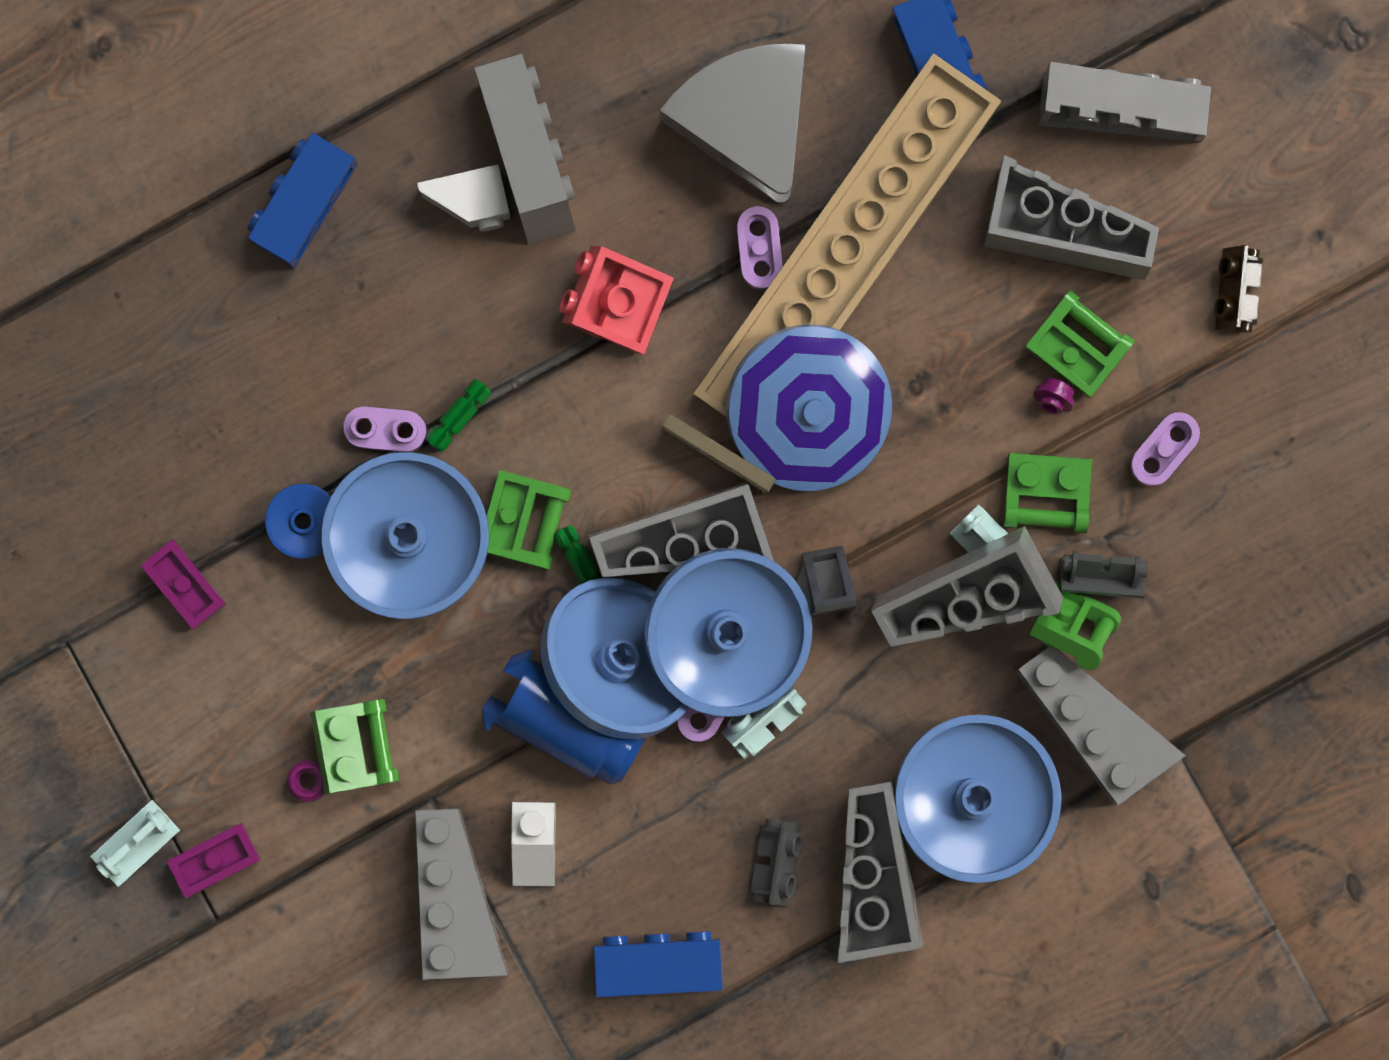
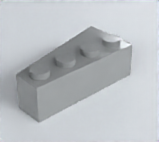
[475,54,576,245]
[1038,62,1211,143]
[983,155,1159,280]
[588,482,774,577]
[871,526,1063,647]
[1015,646,1186,805]
[838,781,924,963]
[416,809,509,980]

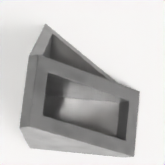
[794,545,857,617]

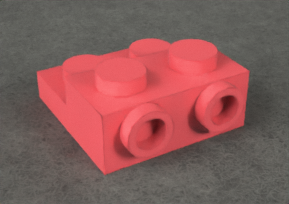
[559,246,674,354]

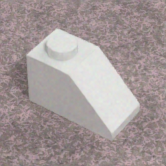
[417,165,511,232]
[512,802,556,886]

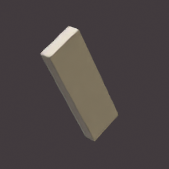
[662,414,776,495]

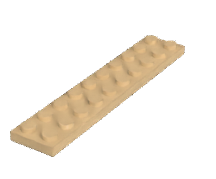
[694,53,1002,416]

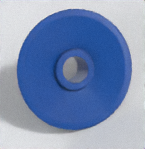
[265,484,331,559]

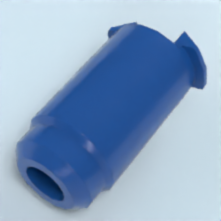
[481,649,646,785]

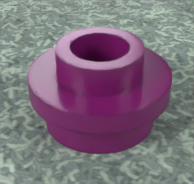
[1033,378,1074,415]
[287,760,325,802]

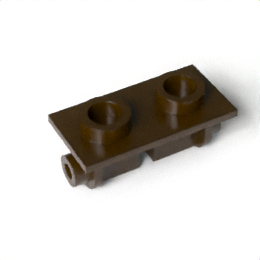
[1214,245,1263,333]

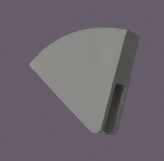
[660,43,805,204]

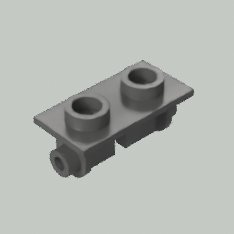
[1061,551,1148,598]
[750,818,803,906]

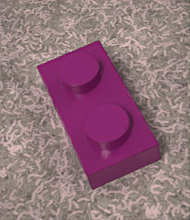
[140,539,226,630]
[166,823,262,899]

